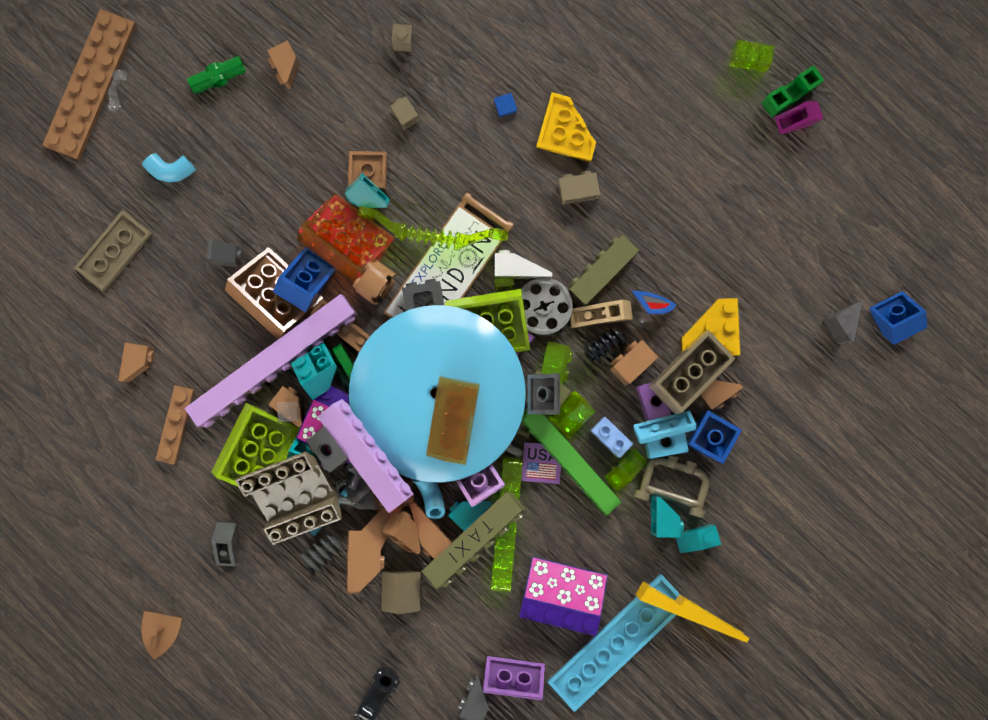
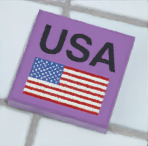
[521,442,561,484]

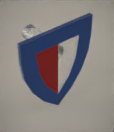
[631,290,676,323]

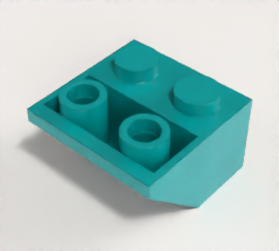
[291,343,337,400]

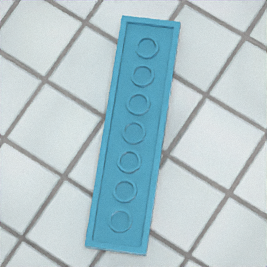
[547,574,679,712]

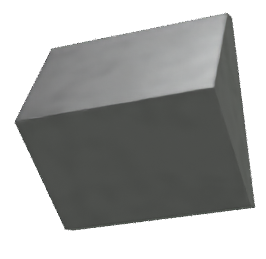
[824,302,862,344]
[528,373,560,414]

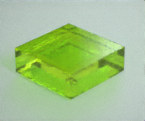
[494,278,514,290]

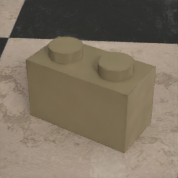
[558,171,600,205]

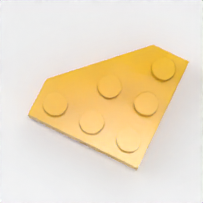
[536,92,596,163]
[681,298,740,356]

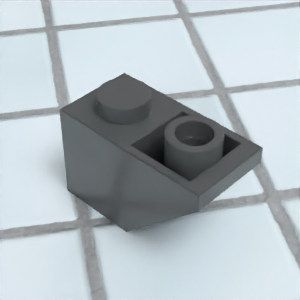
[458,675,489,720]

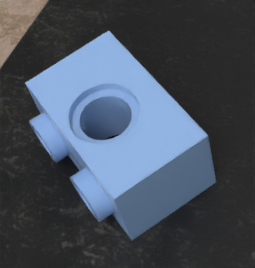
[590,417,633,458]

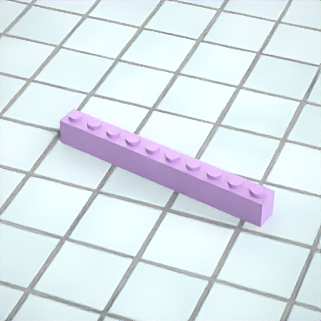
[185,294,358,428]

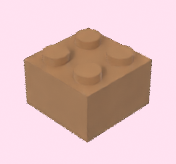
[609,340,658,386]

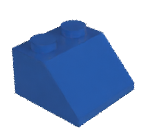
[869,291,927,345]

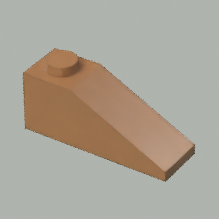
[409,499,452,559]

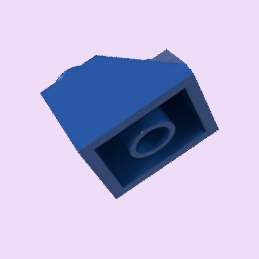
[687,410,742,464]

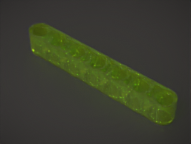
[491,457,523,593]

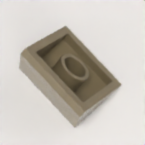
[381,571,421,614]

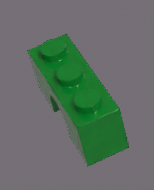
[761,65,825,118]

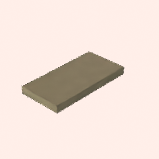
[74,210,153,292]

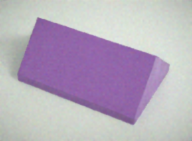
[483,656,545,700]

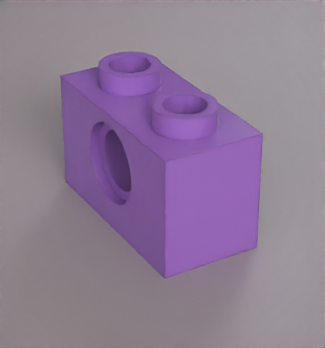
[636,382,672,421]

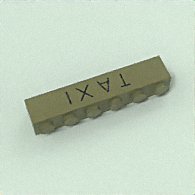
[422,492,527,589]

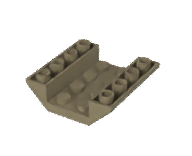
[235,452,342,545]

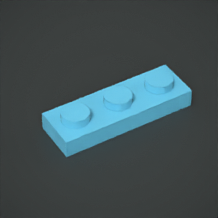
[634,410,696,444]

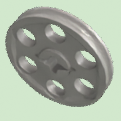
[521,278,573,335]

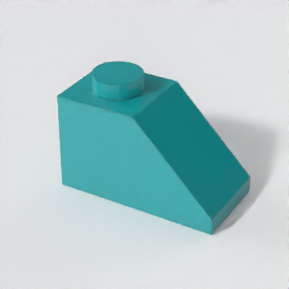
[345,173,390,208]
[449,500,493,531]
[675,524,721,553]

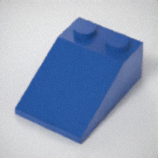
[273,246,338,312]

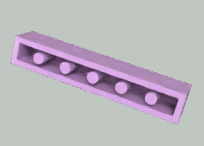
[318,399,413,513]

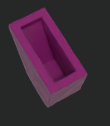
[774,101,823,135]

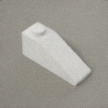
[495,250,552,279]

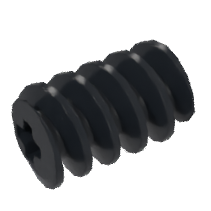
[584,328,628,366]

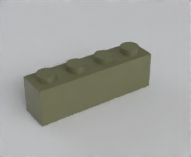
[568,235,639,306]

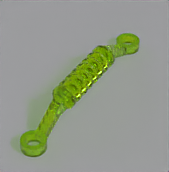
[357,207,509,251]

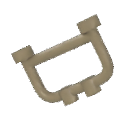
[633,455,709,519]

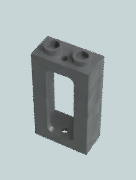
[402,279,445,311]

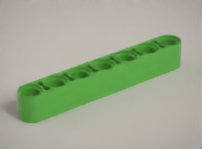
[521,408,621,516]

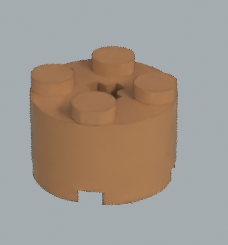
[353,261,397,305]

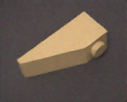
[570,300,633,328]

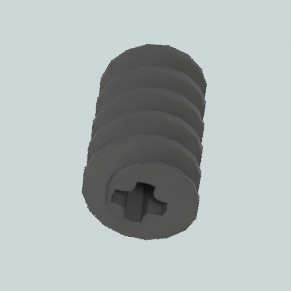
[301,533,345,575]

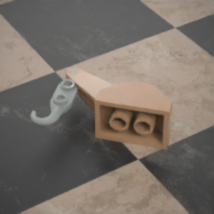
[335,481,404,594]

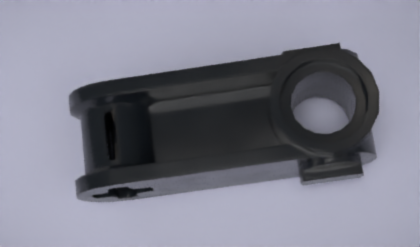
[353,667,400,720]

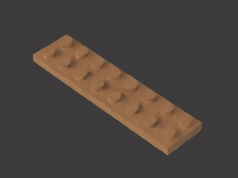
[42,9,137,160]

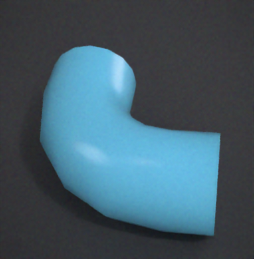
[142,153,196,183]
[411,479,445,519]

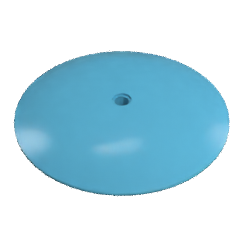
[349,305,526,482]

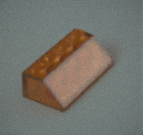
[426,376,480,465]

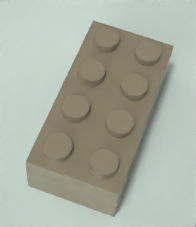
[649,330,736,414]

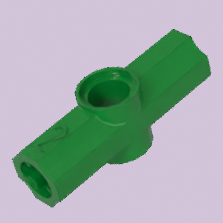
[187,56,246,94]

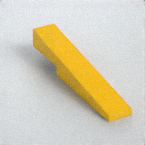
[635,581,750,643]

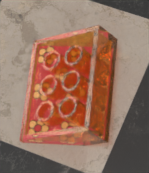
[297,193,395,282]

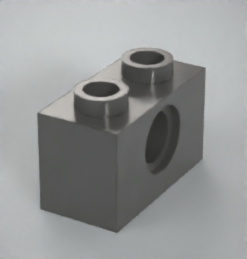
[306,427,349,473]

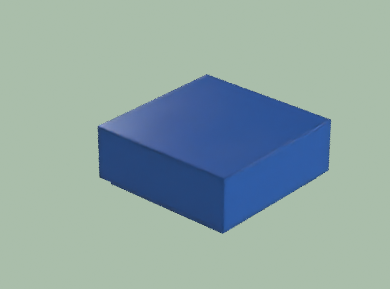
[494,93,517,118]

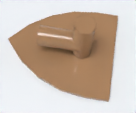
[141,611,182,659]

